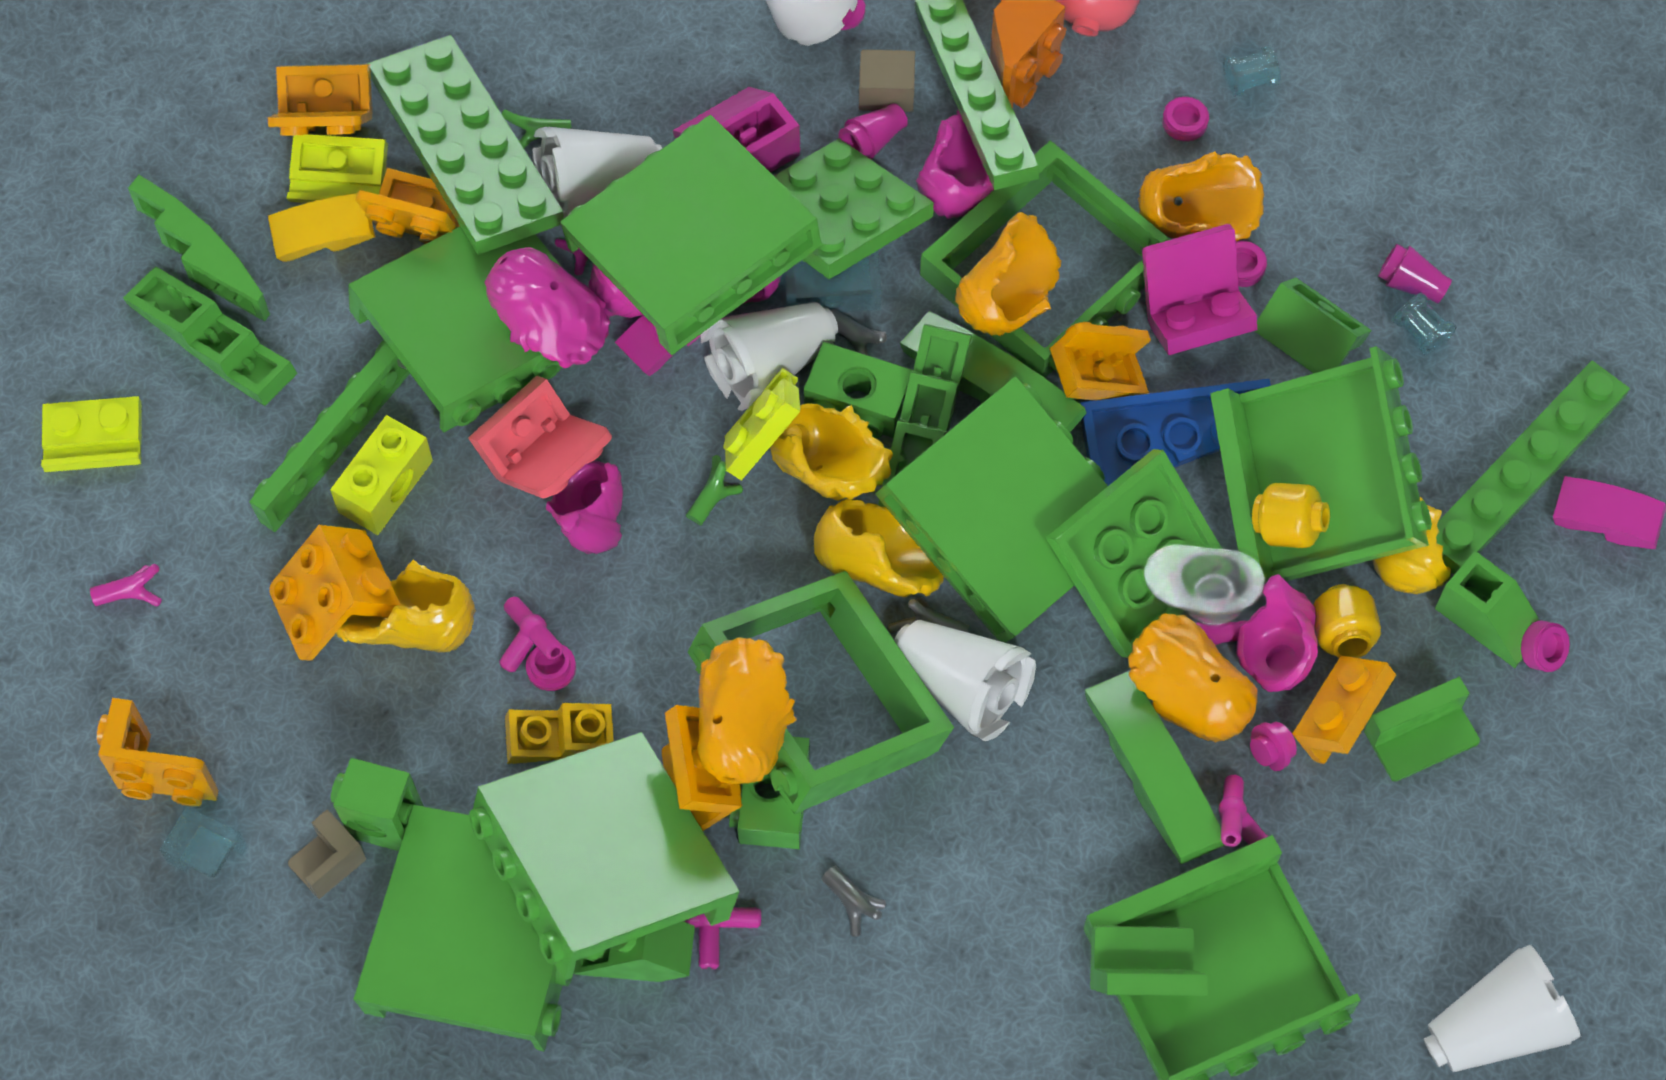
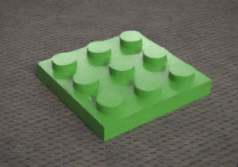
[774,139,934,279]
[1045,449,1234,658]

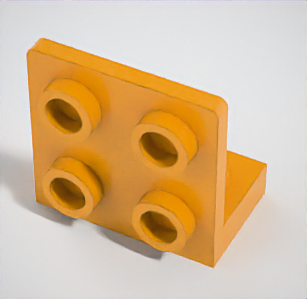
[661,705,742,831]

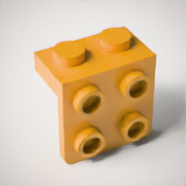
[267,64,373,136]
[356,168,460,244]
[269,525,401,661]
[97,698,219,807]

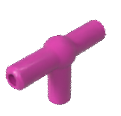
[499,596,563,673]
[1218,775,1268,847]
[684,907,761,969]

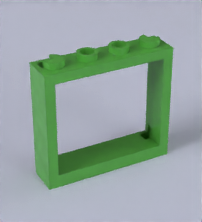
[920,140,1171,378]
[688,571,954,814]

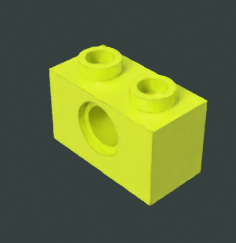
[330,415,433,535]

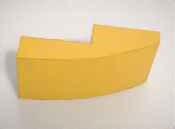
[268,193,375,262]
[505,703,614,764]

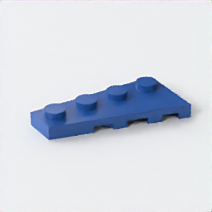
[1080,378,1271,486]

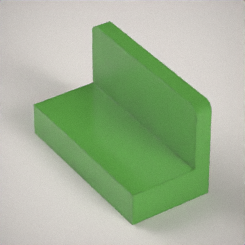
[1255,277,1372,373]
[1364,676,1480,782]
[1090,926,1208,996]

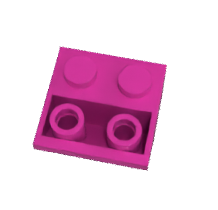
[673,87,800,173]

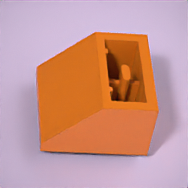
[990,0,1066,109]

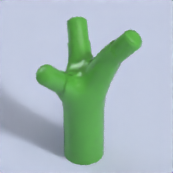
[501,110,571,148]
[686,455,743,526]

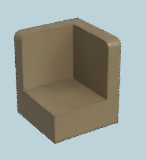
[859,49,915,112]
[288,809,367,899]

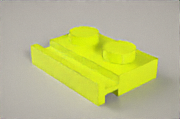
[287,134,388,203]
[723,368,800,481]
[41,396,142,472]

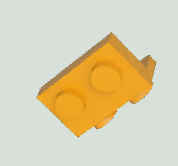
[1050,322,1151,400]
[1292,656,1396,764]

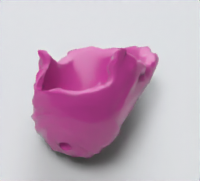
[916,110,994,219]
[485,247,610,368]

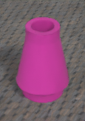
[839,103,908,159]
[1378,244,1452,304]

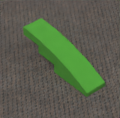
[128,175,270,322]
[123,266,298,406]
[900,311,1087,432]
[878,324,972,507]
[1085,671,1225,864]

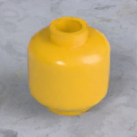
[1252,483,1330,548]
[1313,584,1381,658]

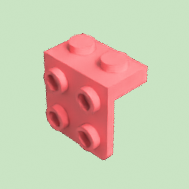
[468,376,612,498]

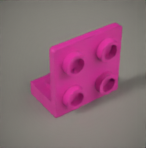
[1142,224,1257,355]

